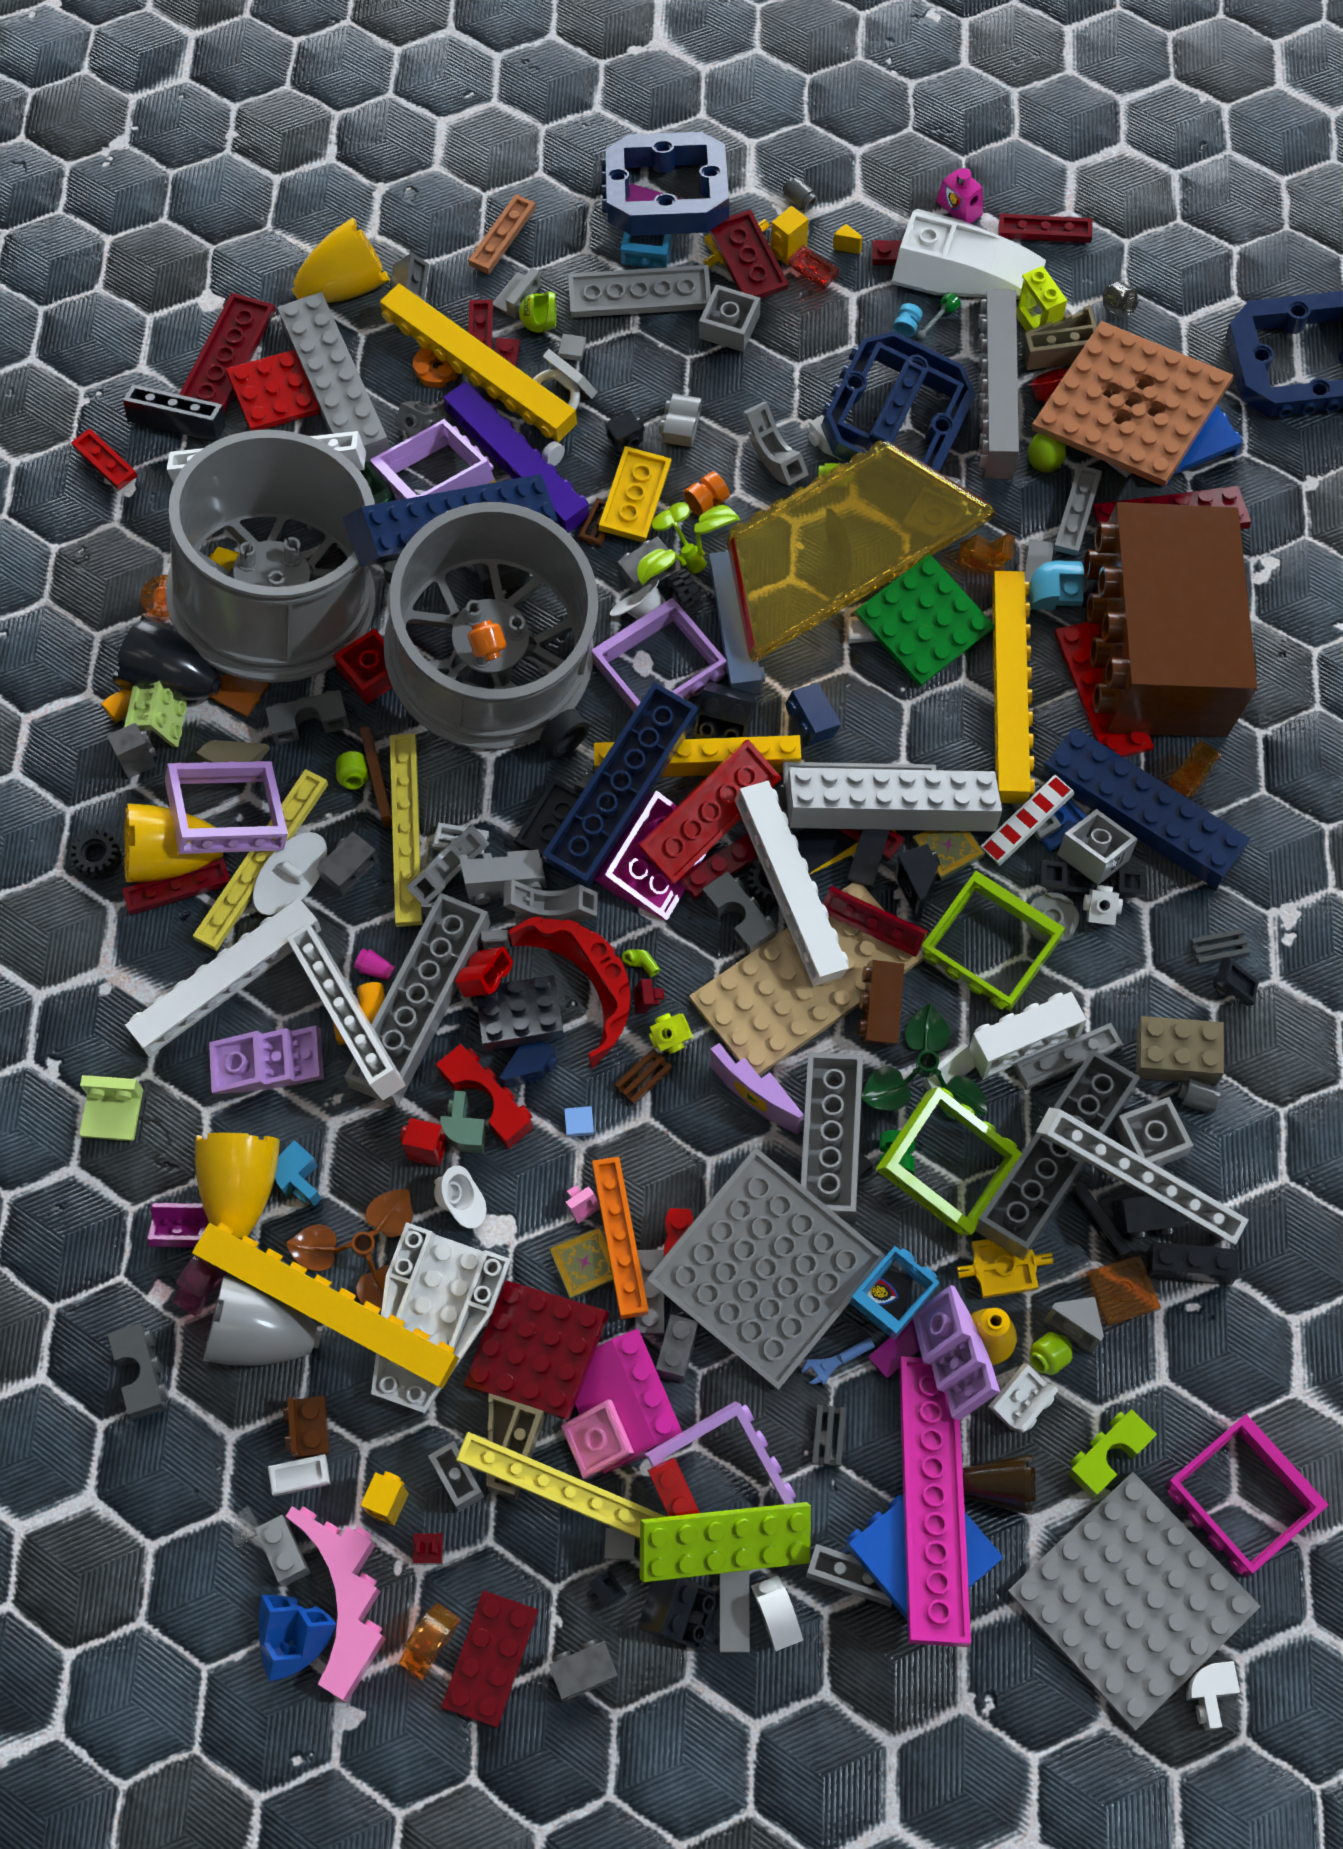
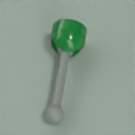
[917,292,961,340]

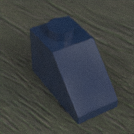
[499,1041,558,1088]

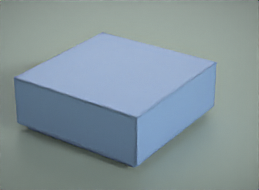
[565,1106,594,1137]

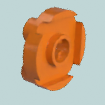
[413,346,460,388]

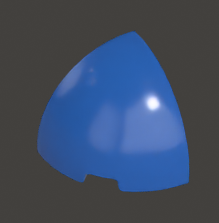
[259,1595,336,1681]

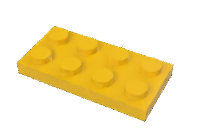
[598,446,672,543]

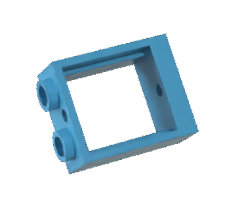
[620,232,674,268]
[850,1246,939,1340]

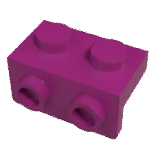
[147,1203,209,1247]

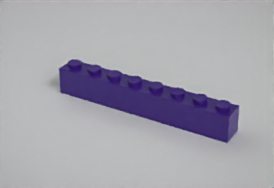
[443,381,589,533]

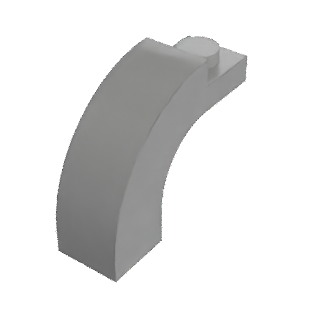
[743,401,809,486]
[406,824,490,906]
[503,879,598,922]

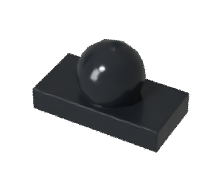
[1214,957,1259,1006]

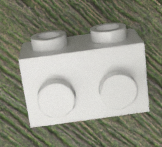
[988,1363,1058,1433]

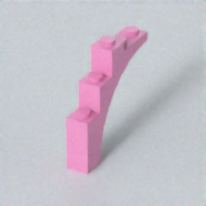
[286,1506,386,1703]

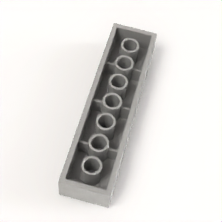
[978,289,1019,479]
[277,292,390,463]
[786,767,1002,831]
[344,893,490,1108]

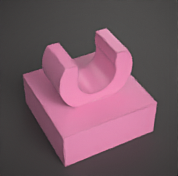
[566,1185,600,1223]

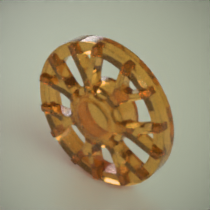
[140,575,169,617]

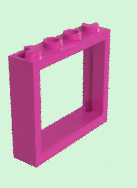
[1165,1414,1329,1578]

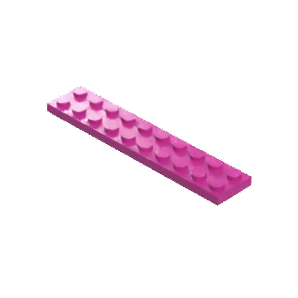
[899,1356,971,1647]

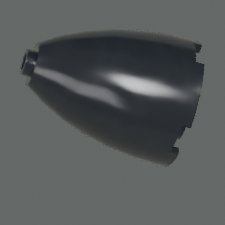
[113,615,222,701]

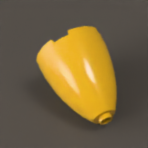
[292,218,390,303]
[124,804,223,882]
[195,1133,280,1240]

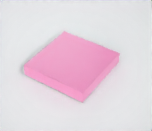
[561,1400,634,1479]

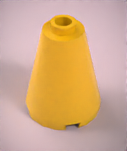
[970,1308,1017,1365]

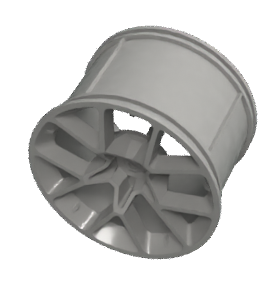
[166,430,375,682]
[384,502,598,749]

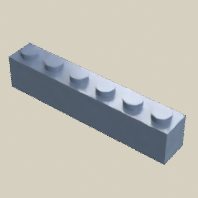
[709,550,765,693]

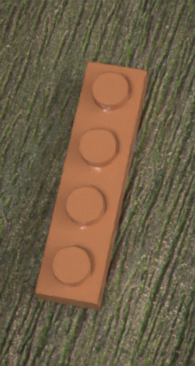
[468,194,536,274]

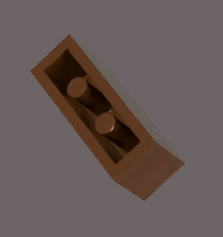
[857,960,905,1047]

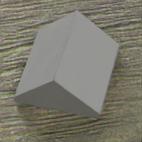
[1045,1297,1104,1354]

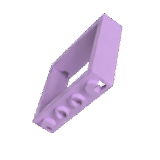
[370,419,494,500]
[591,598,727,712]
[165,761,288,854]
[645,1401,796,1505]

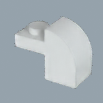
[751,1575,803,1651]
[1186,1661,1240,1731]

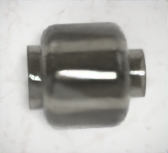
[1102,281,1138,317]

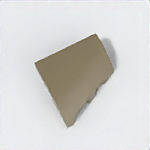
[197,740,270,763]

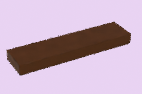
[360,726,392,829]

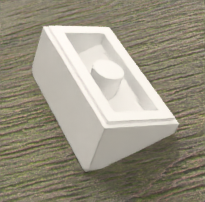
[923,1043,975,1090]

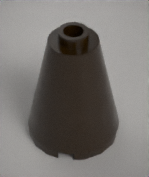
[962,1455,1036,1515]

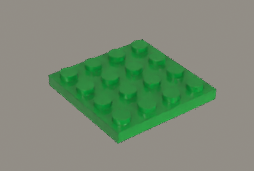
[854,554,995,688]

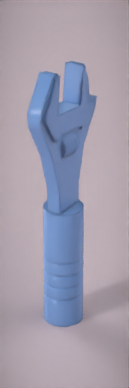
[801,1337,875,1385]

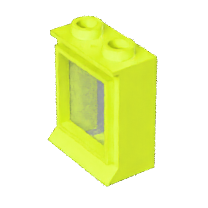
[1016,266,1067,332]

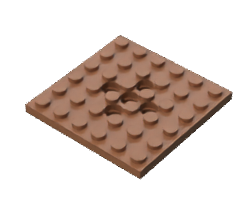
[1032,321,1233,487]

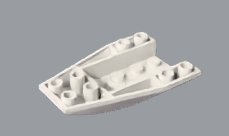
[891,209,1046,299]
[371,1222,512,1413]

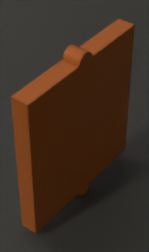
[210,673,270,718]

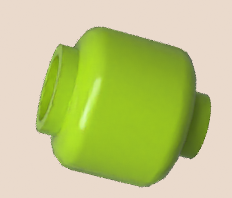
[335,751,370,790]
[1029,1332,1073,1375]

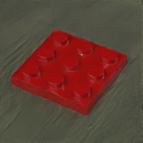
[226,350,319,431]

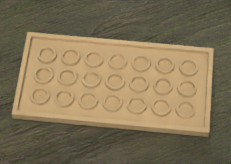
[689,883,923,1076]

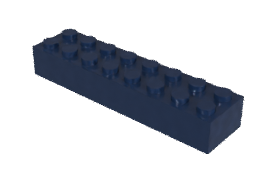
[542,682,699,888]
[1042,727,1251,890]

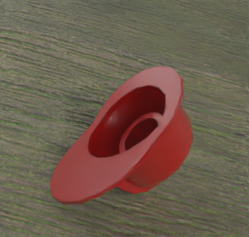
[1028,368,1069,404]

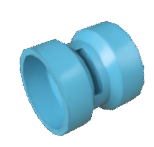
[893,303,923,337]

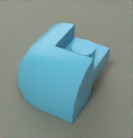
[1029,560,1084,610]

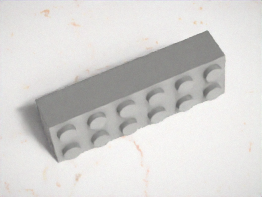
[801,1052,863,1222]

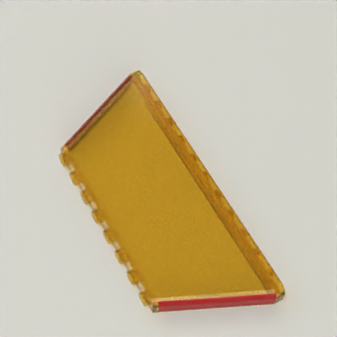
[727,440,996,663]

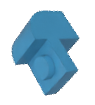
[275,1140,321,1207]

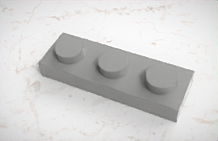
[636,1250,664,1335]

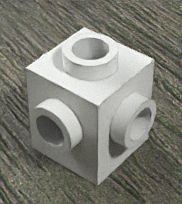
[1083,885,1123,925]

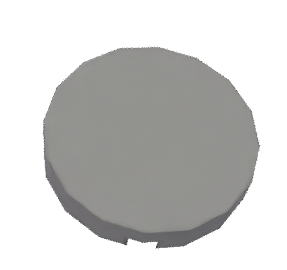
[1027,892,1079,944]

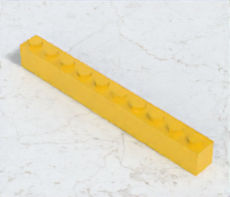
[380,283,577,442]
[992,571,1035,804]
[192,1222,459,1389]

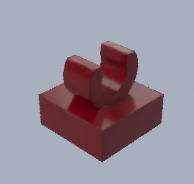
[633,979,665,1014]
[413,1533,444,1565]

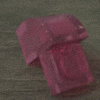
[173,1255,226,1317]

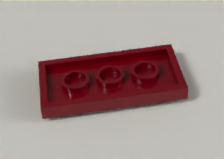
[709,209,789,299]
[441,1590,539,1728]

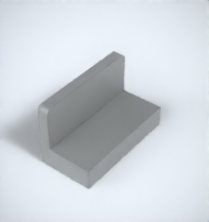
[493,267,541,319]

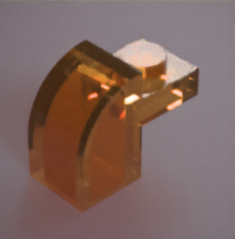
[958,533,1016,575]
[1168,740,1222,798]
[398,1603,461,1680]

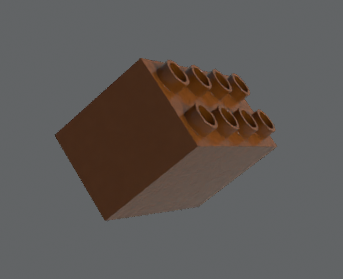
[1083,502,1257,737]

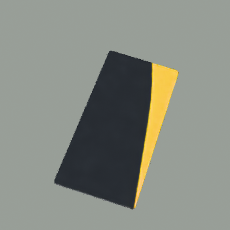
[792,828,896,875]

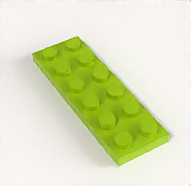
[640,1502,811,1582]

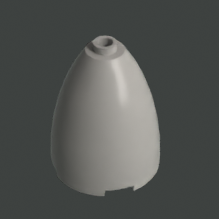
[203,1276,322,1366]

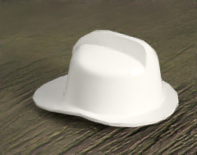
[610,578,666,619]
[434,1166,487,1228]

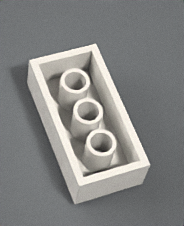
[969,992,1087,1080]

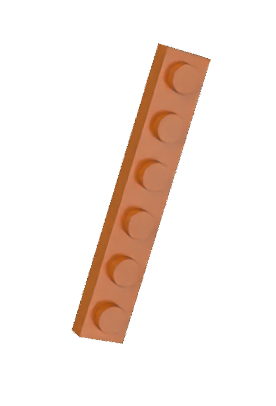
[592,1157,649,1319]

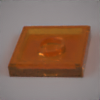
[1086,1255,1161,1327]

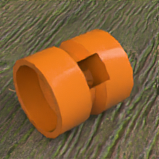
[683,471,730,517]

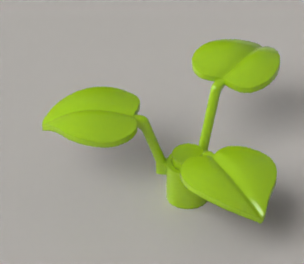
[637,502,740,586]

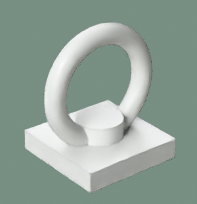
[533,349,598,410]

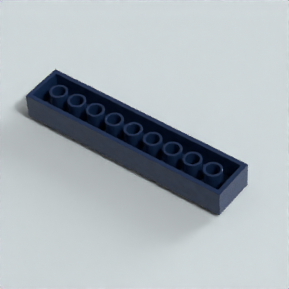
[342,474,558,567]

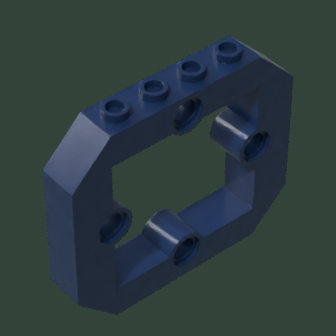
[601,132,729,236]
[1225,291,1343,417]
[820,331,976,489]

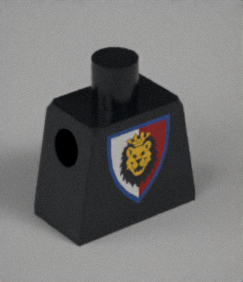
[857,1271,913,1321]

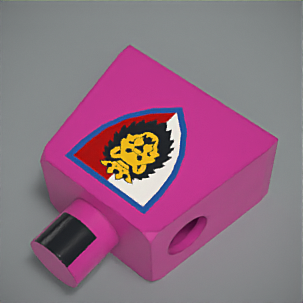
[936,168,983,224]

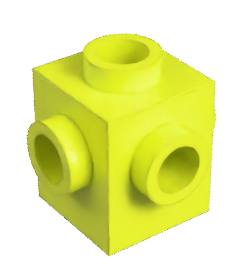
[649,1013,694,1054]

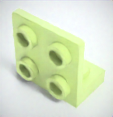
[124,681,187,747]
[80,1075,143,1141]

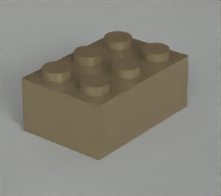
[1136,1016,1224,1084]

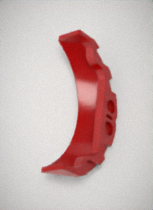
[508,917,630,1068]

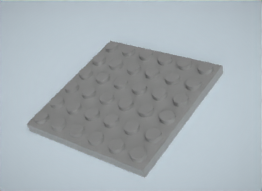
[647,1147,886,1390]
[1007,1472,1261,1731]

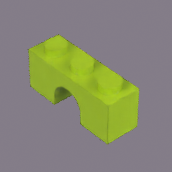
[1068,1409,1157,1499]

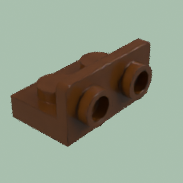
[283,1395,330,1459]

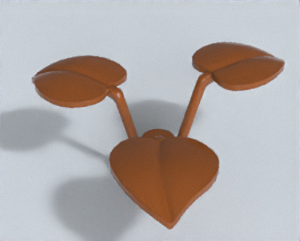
[286,1189,413,1313]

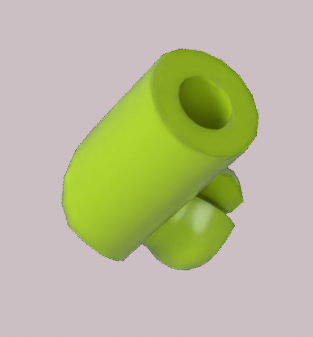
[622,949,661,977]

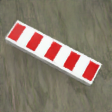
[980,775,1074,866]

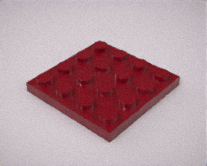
[464,1280,609,1421]

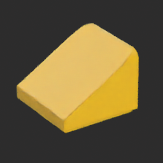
[833,224,863,254]

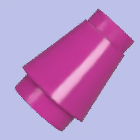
[354,949,395,981]

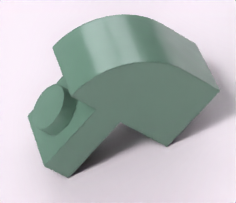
[440,1091,487,1154]

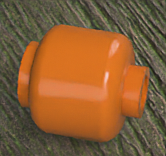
[467,620,507,662]

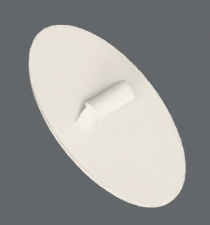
[253,832,327,916]

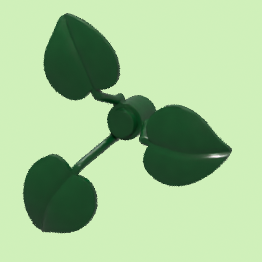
[862,1004,987,1121]

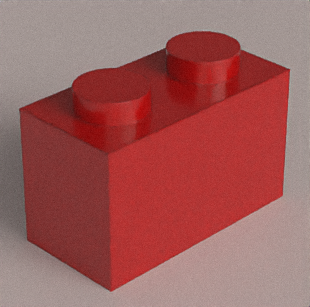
[400,1118,448,1168]

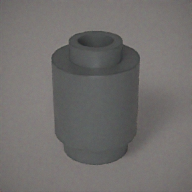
[783,178,817,212]
[1177,1078,1221,1112]

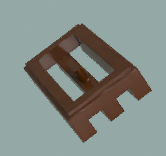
[578,498,608,548]
[615,1048,672,1105]

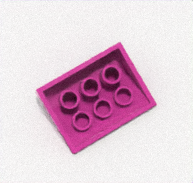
[594,791,709,921]
[575,1328,682,1474]

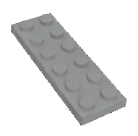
[568,265,711,318]

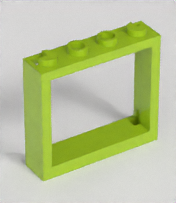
[921,871,1065,1011]
[875,1087,1022,1236]

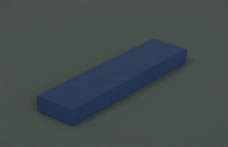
[868,359,928,449]

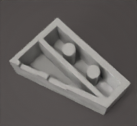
[459,850,547,905]

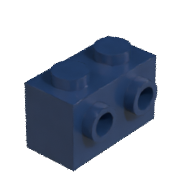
[785,682,841,745]

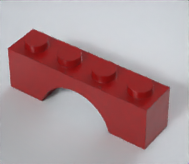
[436,1044,533,1150]

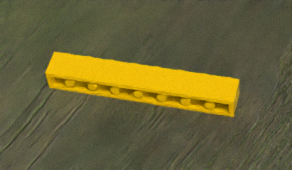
[594,735,801,777]

